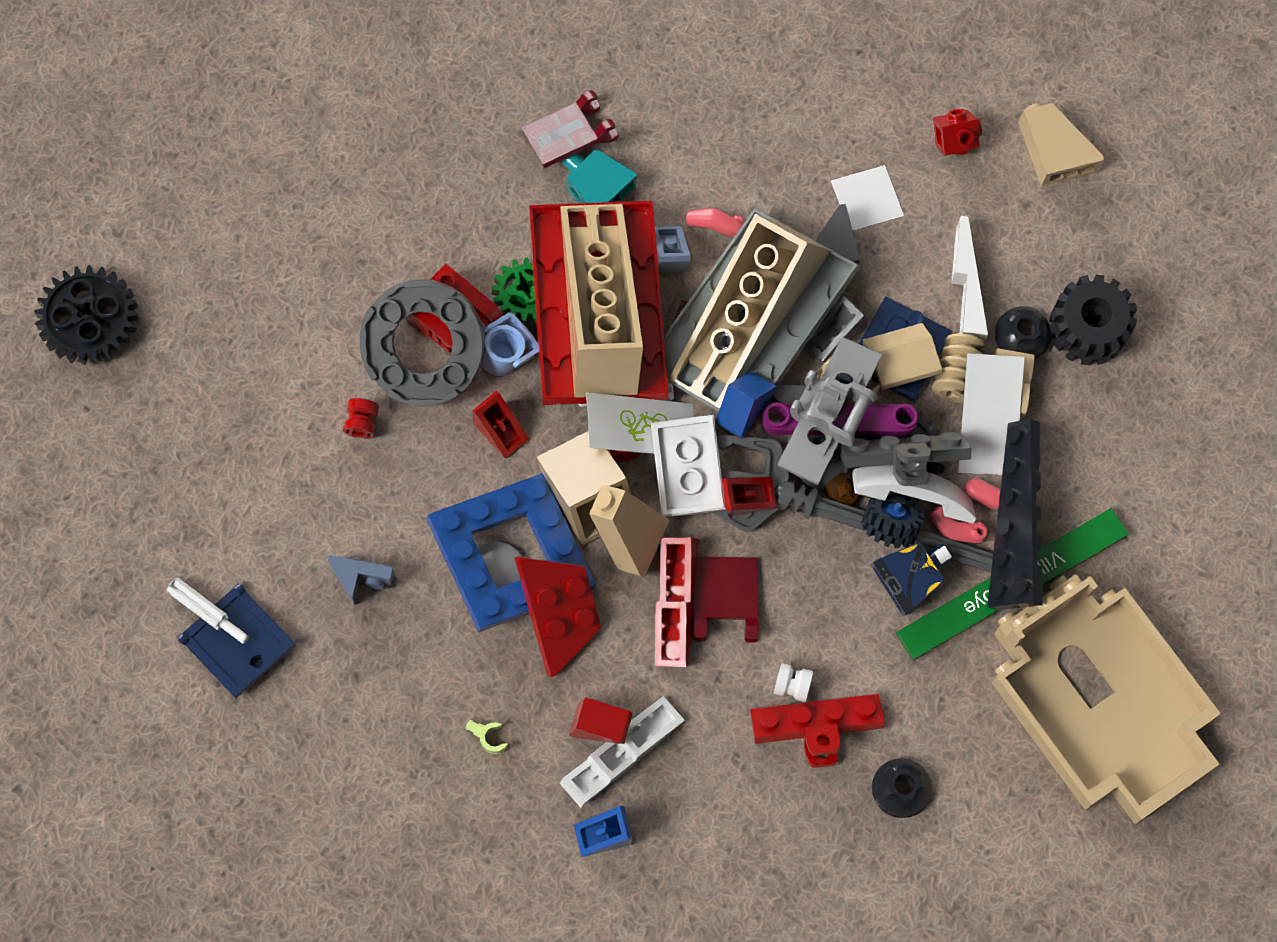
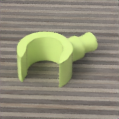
[465,720,508,754]

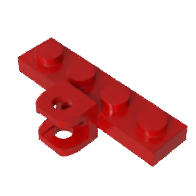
[750,694,885,768]

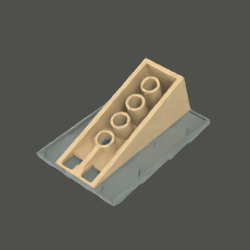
[664,208,860,412]

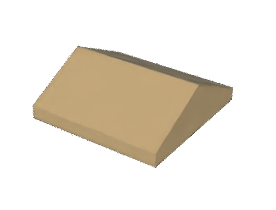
[863,323,942,390]

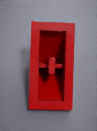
[472,391,529,458]
[722,477,777,517]
[569,697,633,744]

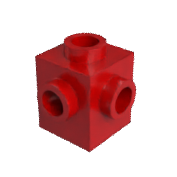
[933,109,982,156]

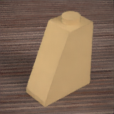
[1018,103,1104,186]
[589,484,669,578]

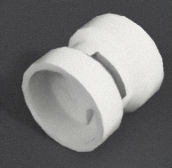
[773,663,813,702]

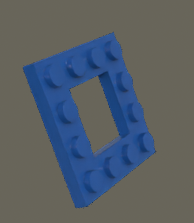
[426,473,596,633]

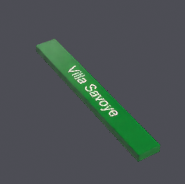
[896,508,1128,661]

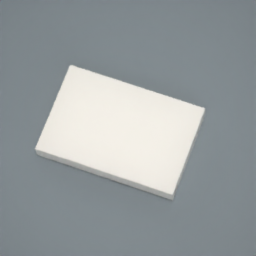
[651,415,726,518]

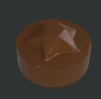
[826,473,859,505]

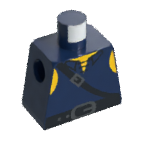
[870,542,953,616]

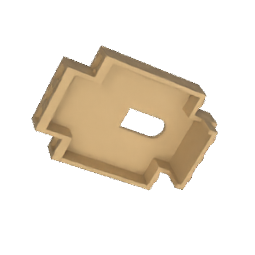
[991,574,1221,824]

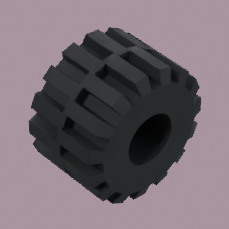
[1049,274,1137,366]

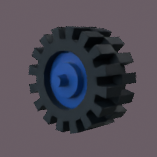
[861,491,925,548]

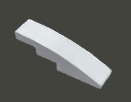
[560,696,685,808]

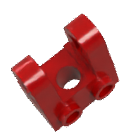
[405,263,503,355]

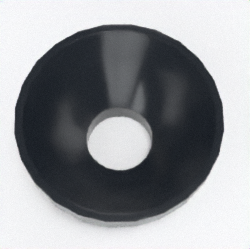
[994,306,1051,359]
[872,758,932,818]

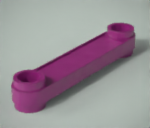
[762,403,918,437]

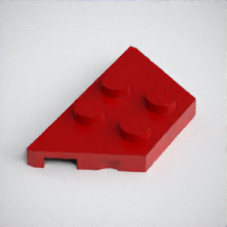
[514,556,601,677]

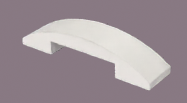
[852,465,976,524]

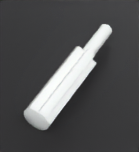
[167,577,249,644]

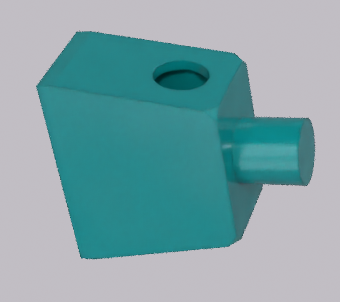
[562,150,637,203]

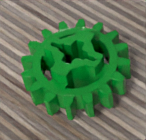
[492,257,536,325]

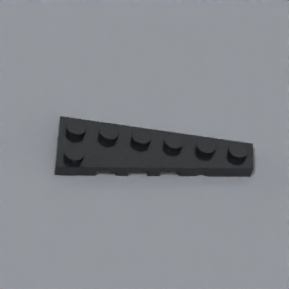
[987,419,1043,610]

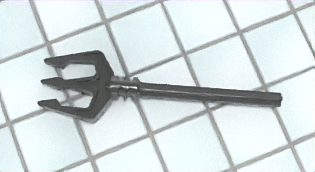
[712,434,993,573]

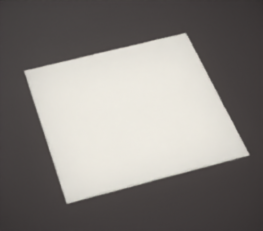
[831,165,904,230]

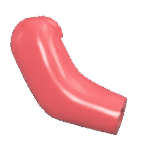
[686,208,745,238]
[964,478,1000,510]
[928,506,988,543]

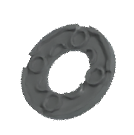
[360,279,485,406]

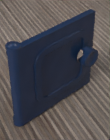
[859,296,953,402]
[177,583,296,699]

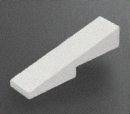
[951,216,988,341]

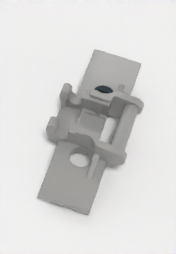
[777,337,882,485]

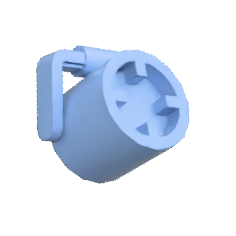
[482,313,539,376]

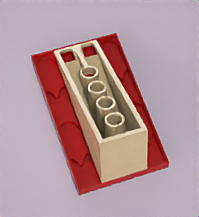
[529,201,669,406]

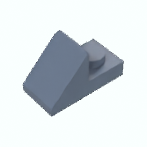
[655,226,691,274]
[328,555,395,605]

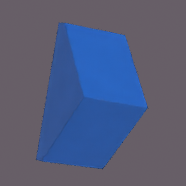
[715,371,778,439]
[574,806,632,857]

